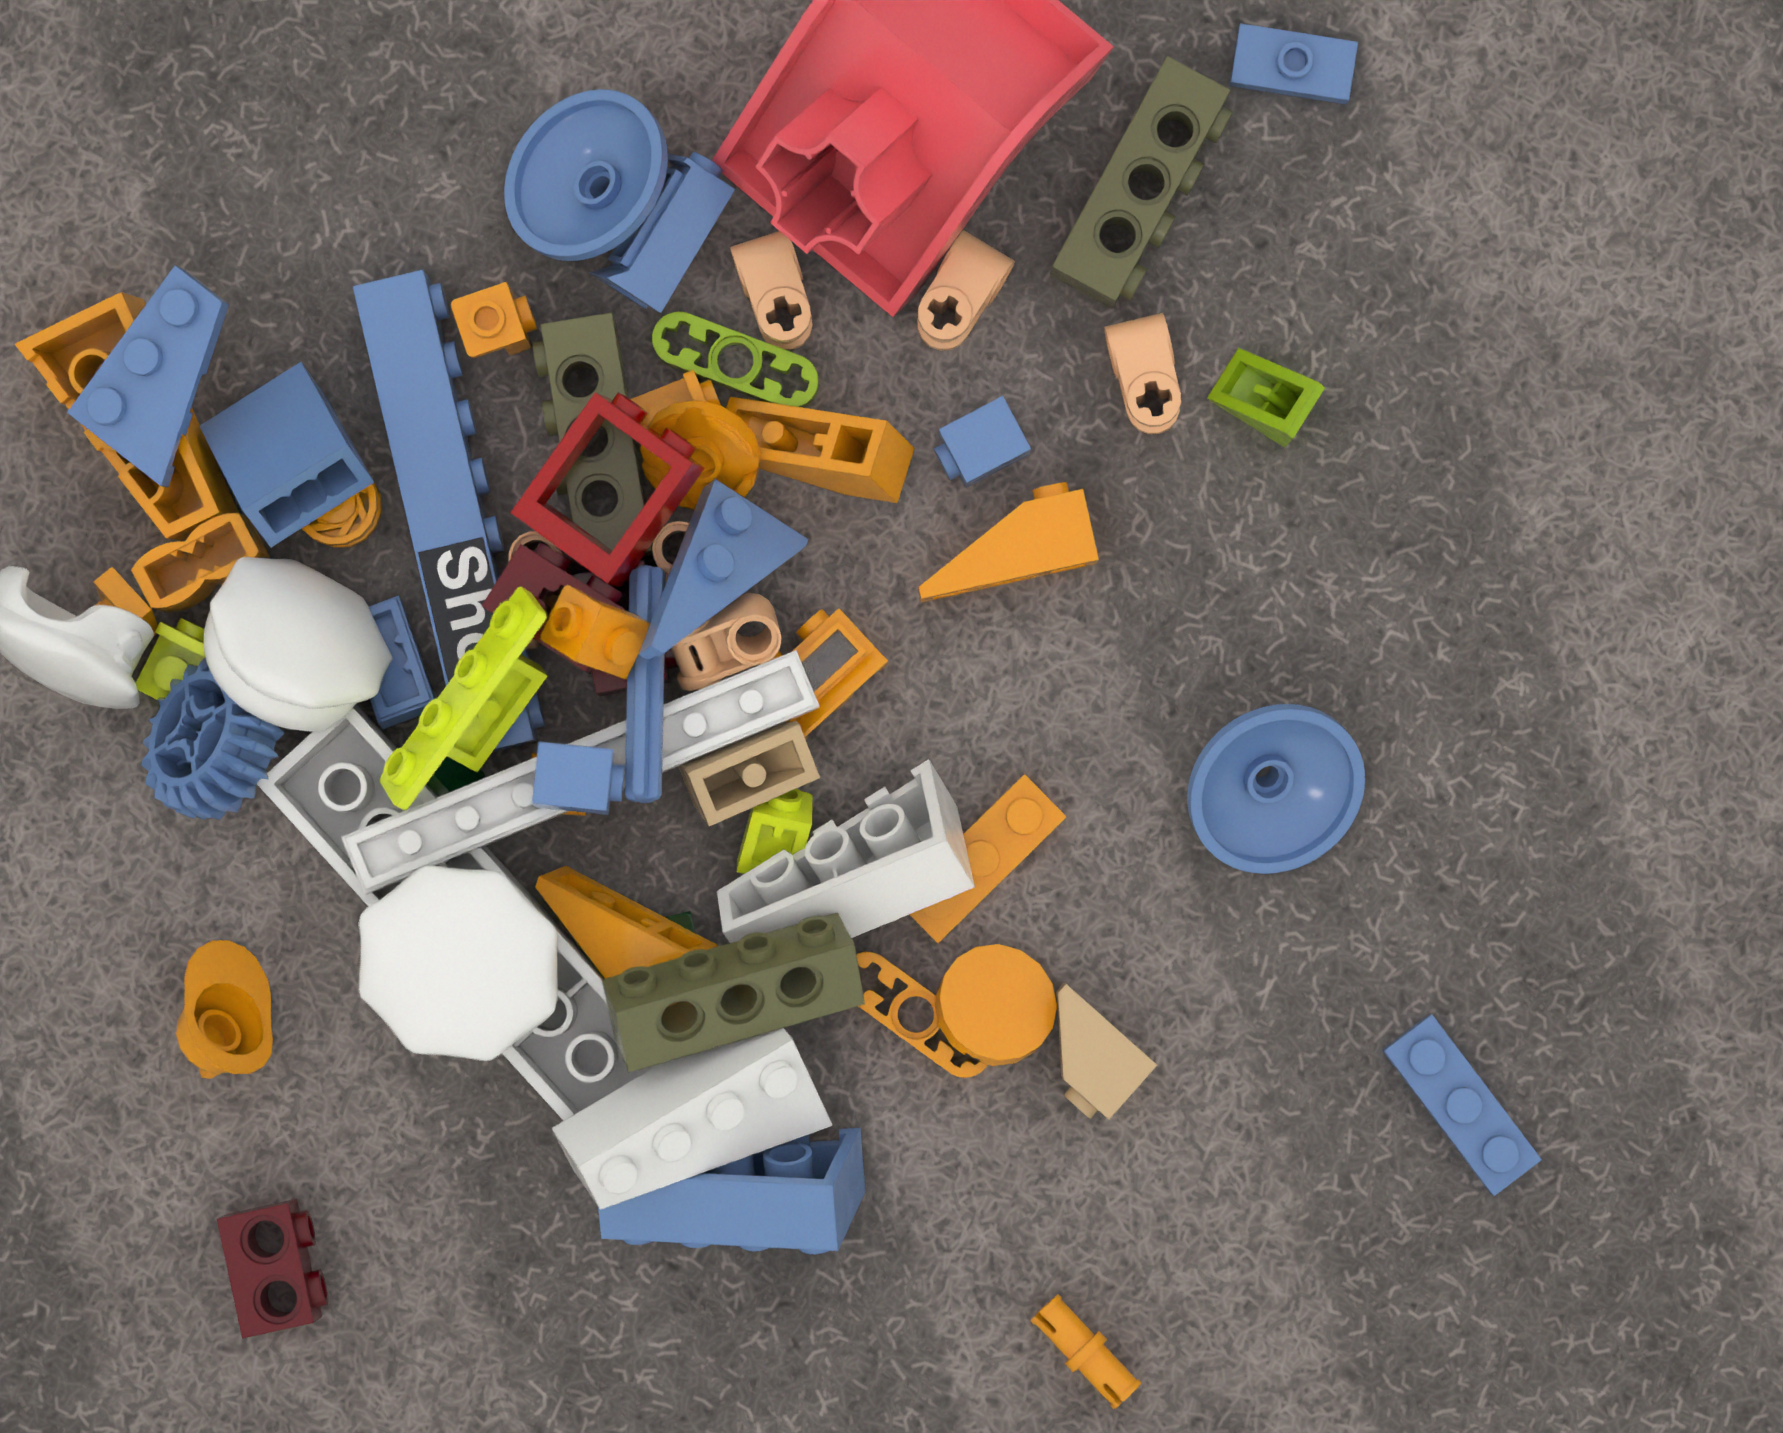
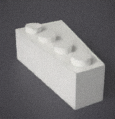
[717,759,975,943]
[552,1028,833,1210]

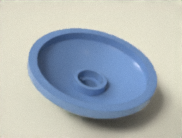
[504,89,668,261]
[1187,704,1365,874]

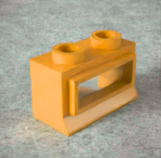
[760,608,888,740]

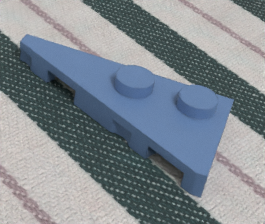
[639,479,809,661]

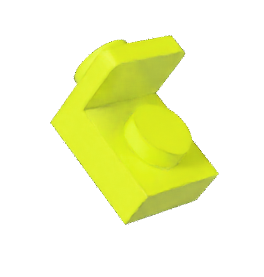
[136,617,205,700]
[736,788,813,874]

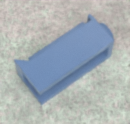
[589,152,735,313]

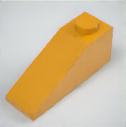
[726,396,915,503]
[918,482,1099,603]
[535,866,718,1007]

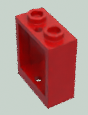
[510,392,705,587]

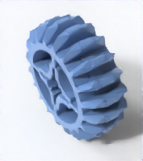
[141,657,285,820]

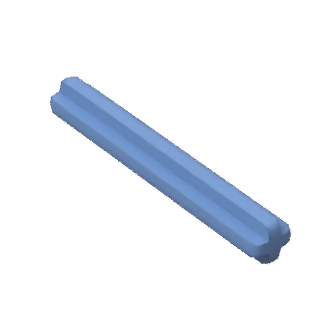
[625,565,666,803]

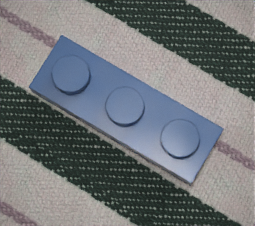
[1382,1014,1542,1196]

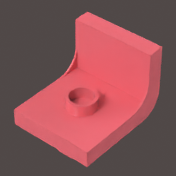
[712,0,1114,317]

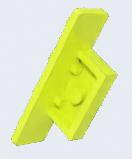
[380,586,548,811]

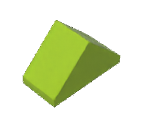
[1207,348,1325,448]

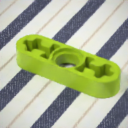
[652,311,819,408]

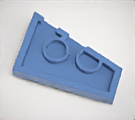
[67,265,229,487]

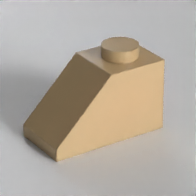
[678,721,820,827]
[1056,983,1157,1119]

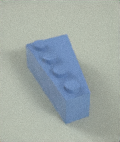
[598,1128,865,1254]

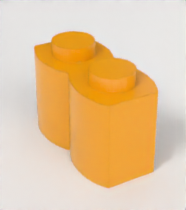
[131,513,270,613]

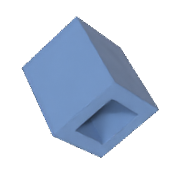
[933,396,1031,488]
[532,742,625,815]

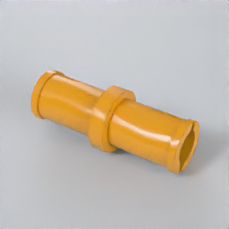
[1030,1294,1142,1410]

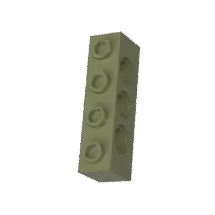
[1050,56,1233,309]
[533,312,653,567]
[602,912,865,1073]

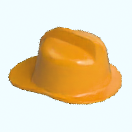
[176,940,273,1079]

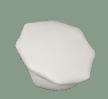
[204,557,393,732]
[0,566,154,709]
[359,865,558,1061]

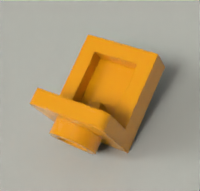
[451,282,538,358]
[541,585,650,679]

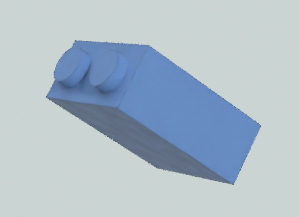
[199,362,374,547]

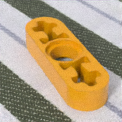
[856,951,988,1078]

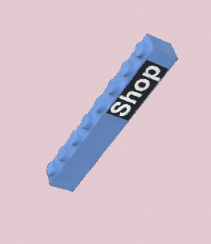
[353,270,546,753]

